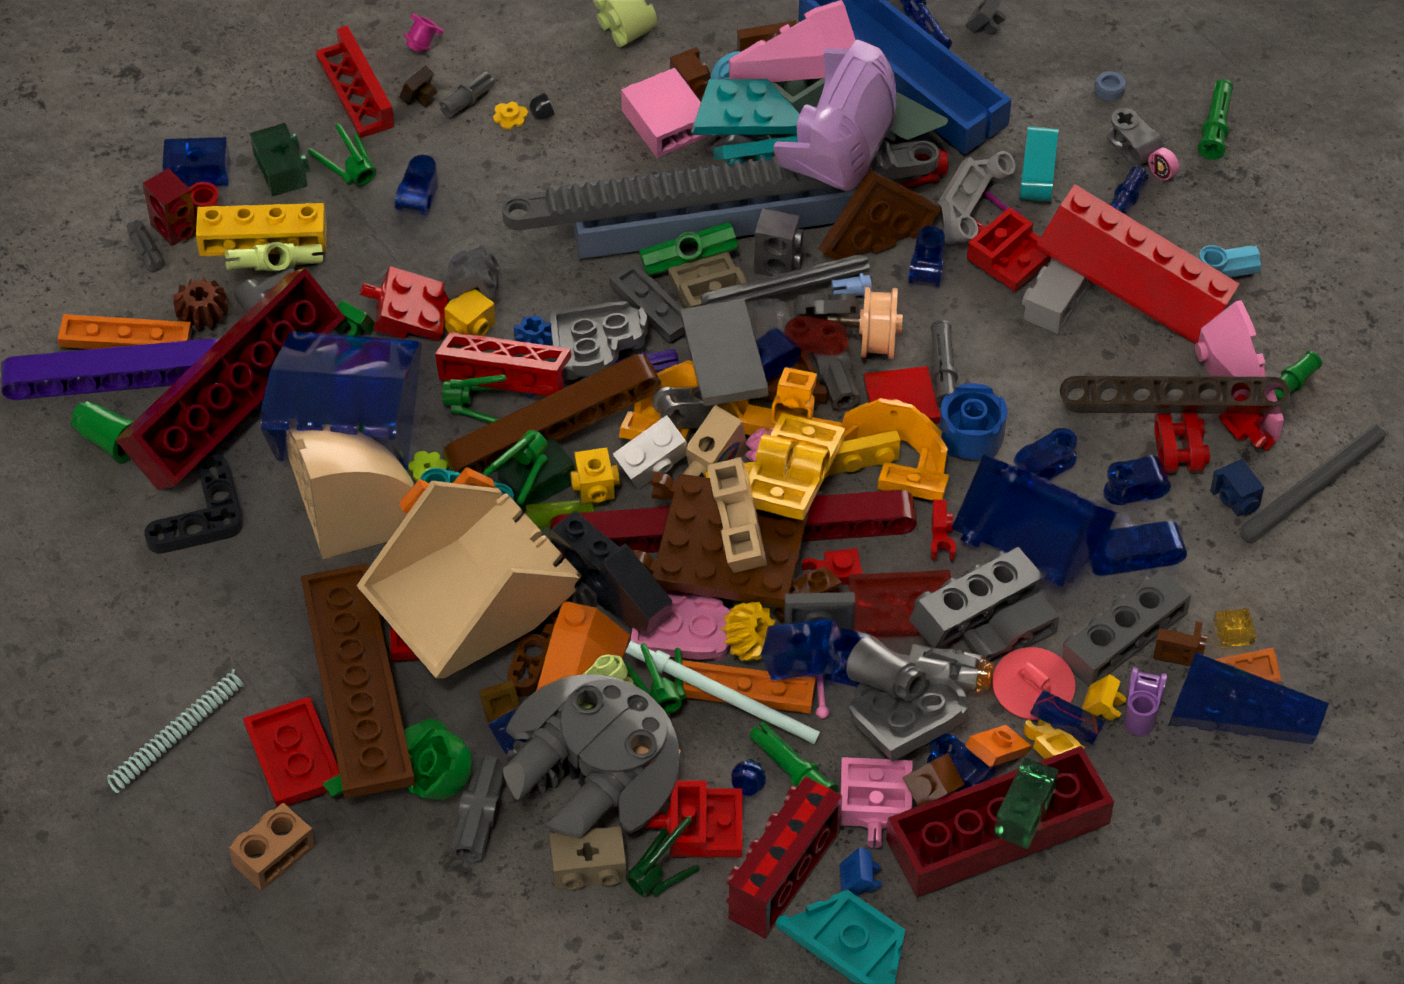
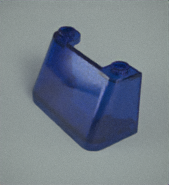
[951,455,1118,587]

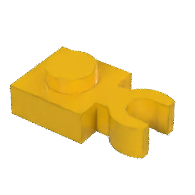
[1023,714,1084,759]

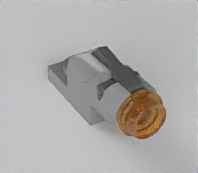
[897,644,994,692]

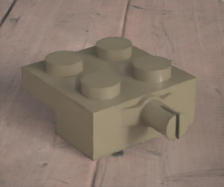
[668,252,751,309]

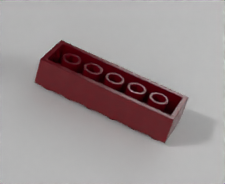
[886,746,1114,897]

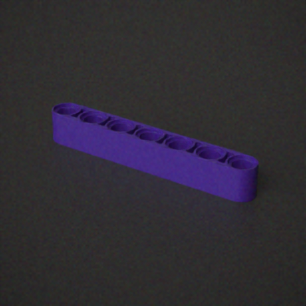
[1,338,219,400]

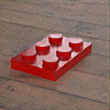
[243,696,340,808]

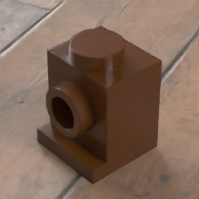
[670,47,711,98]

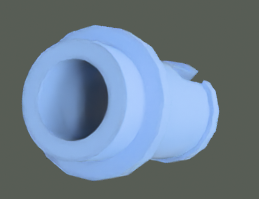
[831,273,872,298]

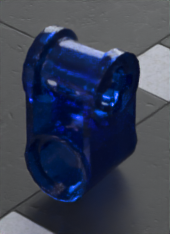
[395,155,438,216]
[908,226,945,288]
[756,328,802,382]
[1013,428,1077,488]
[1103,455,1171,505]
[927,734,996,792]

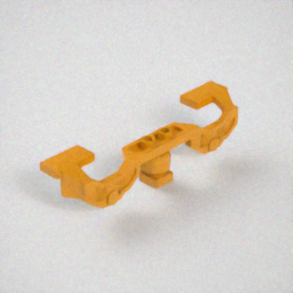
[619,360,949,500]

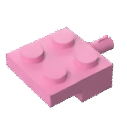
[840,757,913,848]

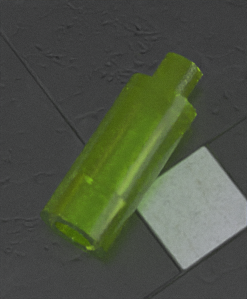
[526,499,593,528]

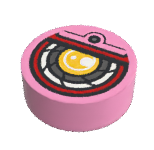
[1148,148,1179,181]

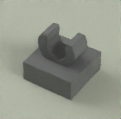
[965,0,1006,35]

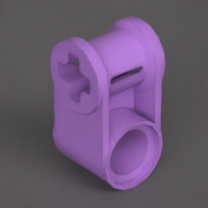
[1124,667,1167,736]

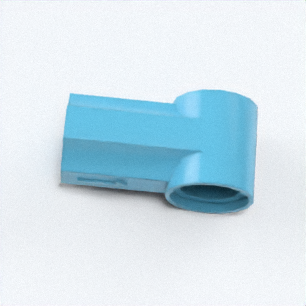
[1198,245,1261,277]

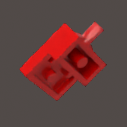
[967,207,1051,292]
[359,266,448,341]
[646,780,742,857]

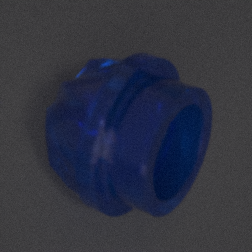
[731,759,766,796]

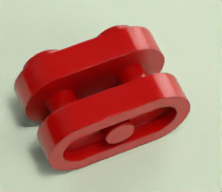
[1154,412,1210,473]

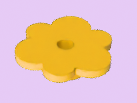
[493,102,528,130]

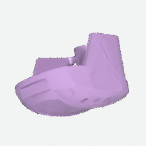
[773,39,896,191]

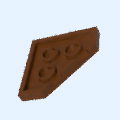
[818,169,942,260]

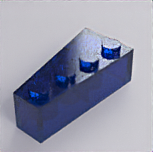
[1168,653,1329,744]

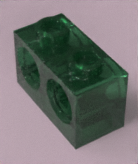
[994,757,1058,849]

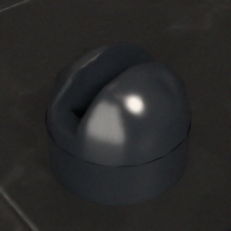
[530,93,555,119]

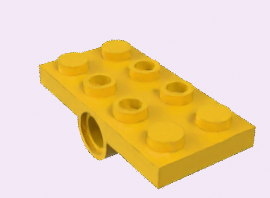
[749,413,845,520]

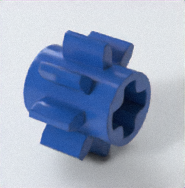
[514,315,553,355]

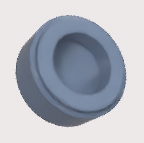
[1094,71,1126,101]

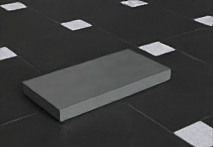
[680,299,769,407]

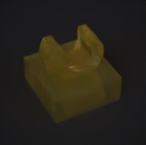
[1213,608,1256,648]

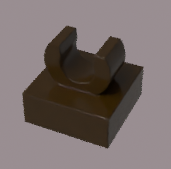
[399,65,438,108]

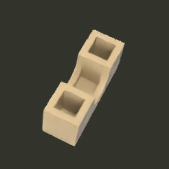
[707,457,767,573]

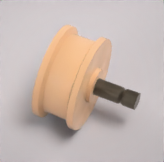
[827,286,903,359]

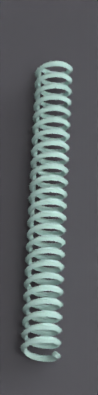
[107,669,243,793]

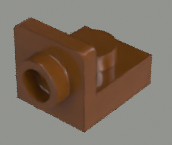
[1153,620,1207,667]

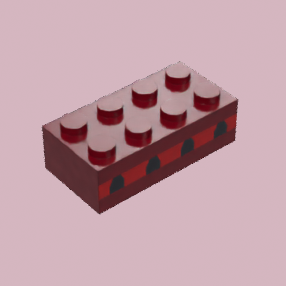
[726,776,842,939]

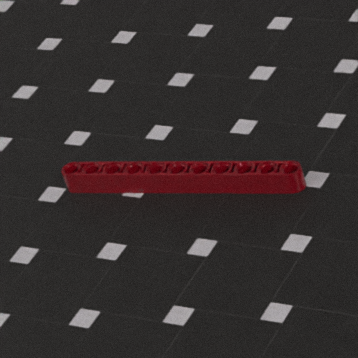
[549,490,917,553]

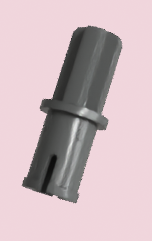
[439,72,495,118]

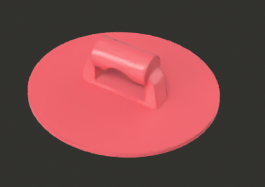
[992,647,1075,721]

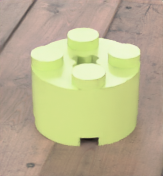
[593,0,658,48]

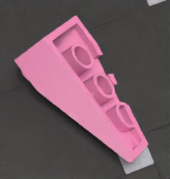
[729,0,856,82]

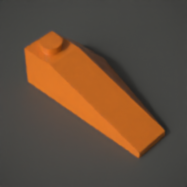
[536,601,630,691]

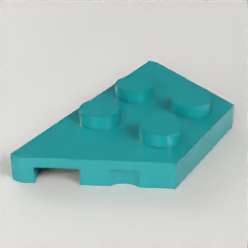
[691,79,799,135]
[776,889,905,984]

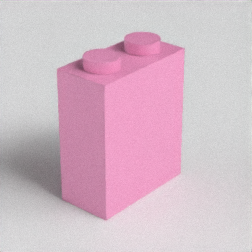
[621,68,711,158]

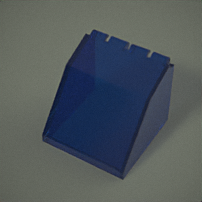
[261,331,422,470]

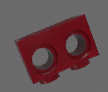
[143,168,196,246]

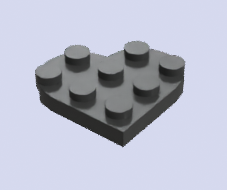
[549,301,649,380]
[849,680,969,761]

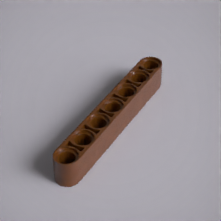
[443,354,661,474]

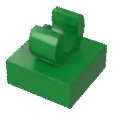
[334,300,375,343]

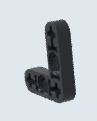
[144,453,242,554]

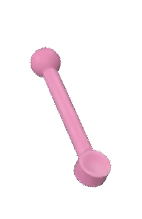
[811,656,830,719]

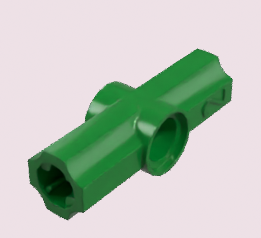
[639,222,738,277]

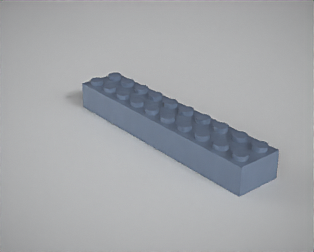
[568,159,860,259]

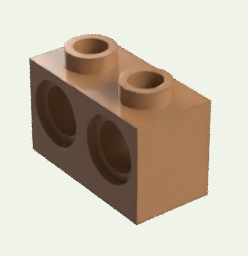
[229,803,315,892]

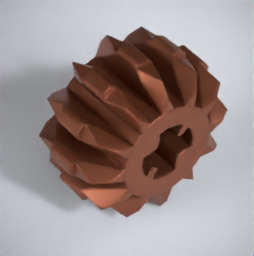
[173,276,229,332]

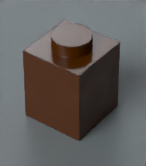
[902,753,965,806]

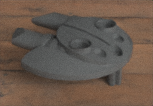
[502,674,679,838]

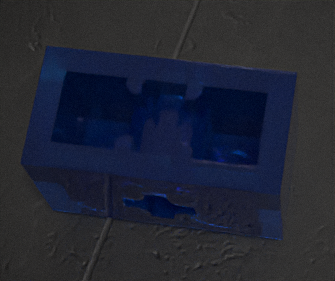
[162,137,230,187]
[762,619,844,680]

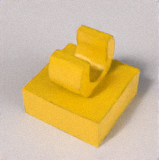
[1080,674,1126,721]

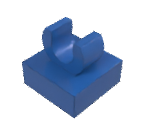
[839,848,882,896]

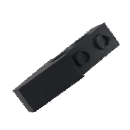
[550,511,672,635]

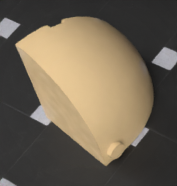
[286,424,414,559]

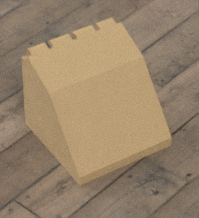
[357,481,581,678]

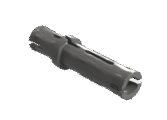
[931,320,958,406]

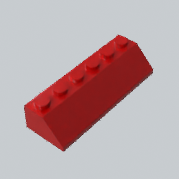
[1035,184,1239,344]

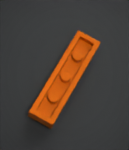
[57,314,192,349]
[674,660,816,714]

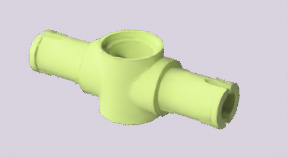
[225,242,323,271]

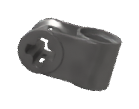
[1108,108,1164,167]
[652,386,717,429]

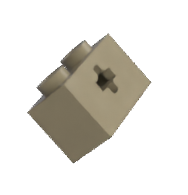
[549,826,626,890]

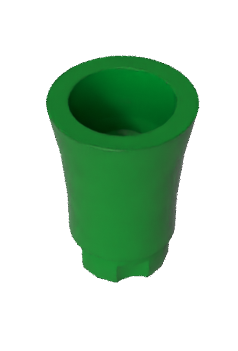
[70,401,134,464]

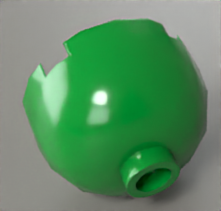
[407,728,472,801]

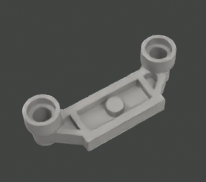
[938,151,1016,246]

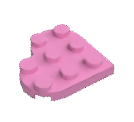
[631,589,731,660]

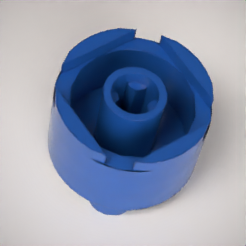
[939,383,1007,460]

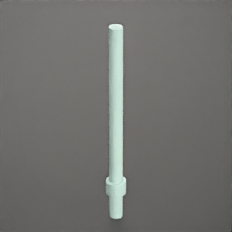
[625,640,820,744]

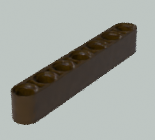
[1060,376,1291,414]

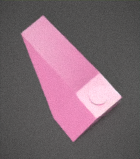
[1195,300,1284,441]

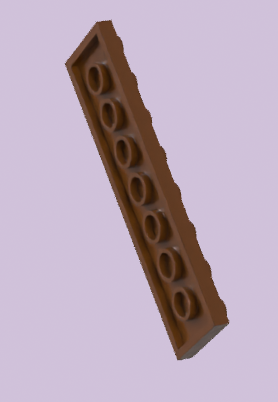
[301,563,415,799]

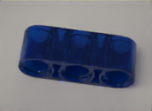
[1084,521,1187,576]

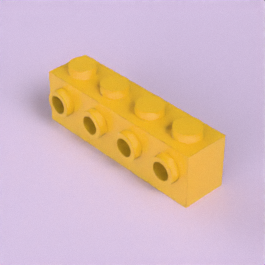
[196,203,327,256]

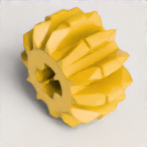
[721,602,780,661]

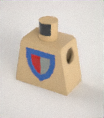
[683,405,748,477]

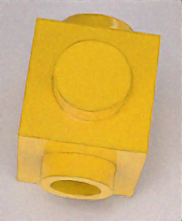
[444,288,496,336]

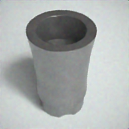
[847,636,926,702]

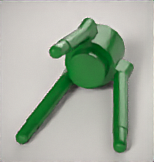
[308,123,377,186]
[442,375,506,423]
[483,430,548,505]
[625,643,686,714]

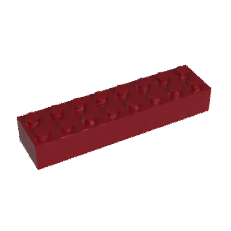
[116,268,345,490]

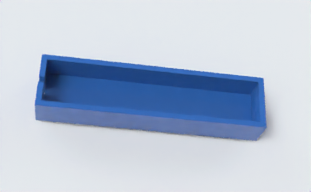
[798,0,1012,155]

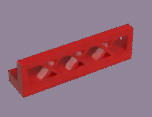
[316,25,394,139]
[435,332,571,396]

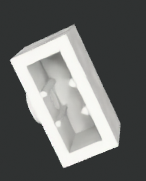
[613,415,687,490]

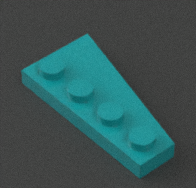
[713,135,798,165]

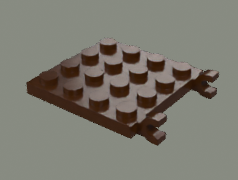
[633,471,810,608]

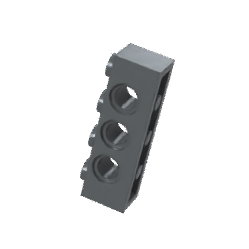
[909,547,1044,648]
[1062,569,1191,687]

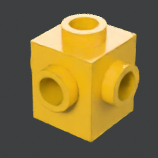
[570,447,620,504]

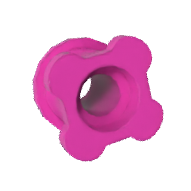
[403,13,444,53]

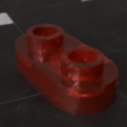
[784,316,849,355]

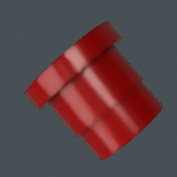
[189,182,219,218]

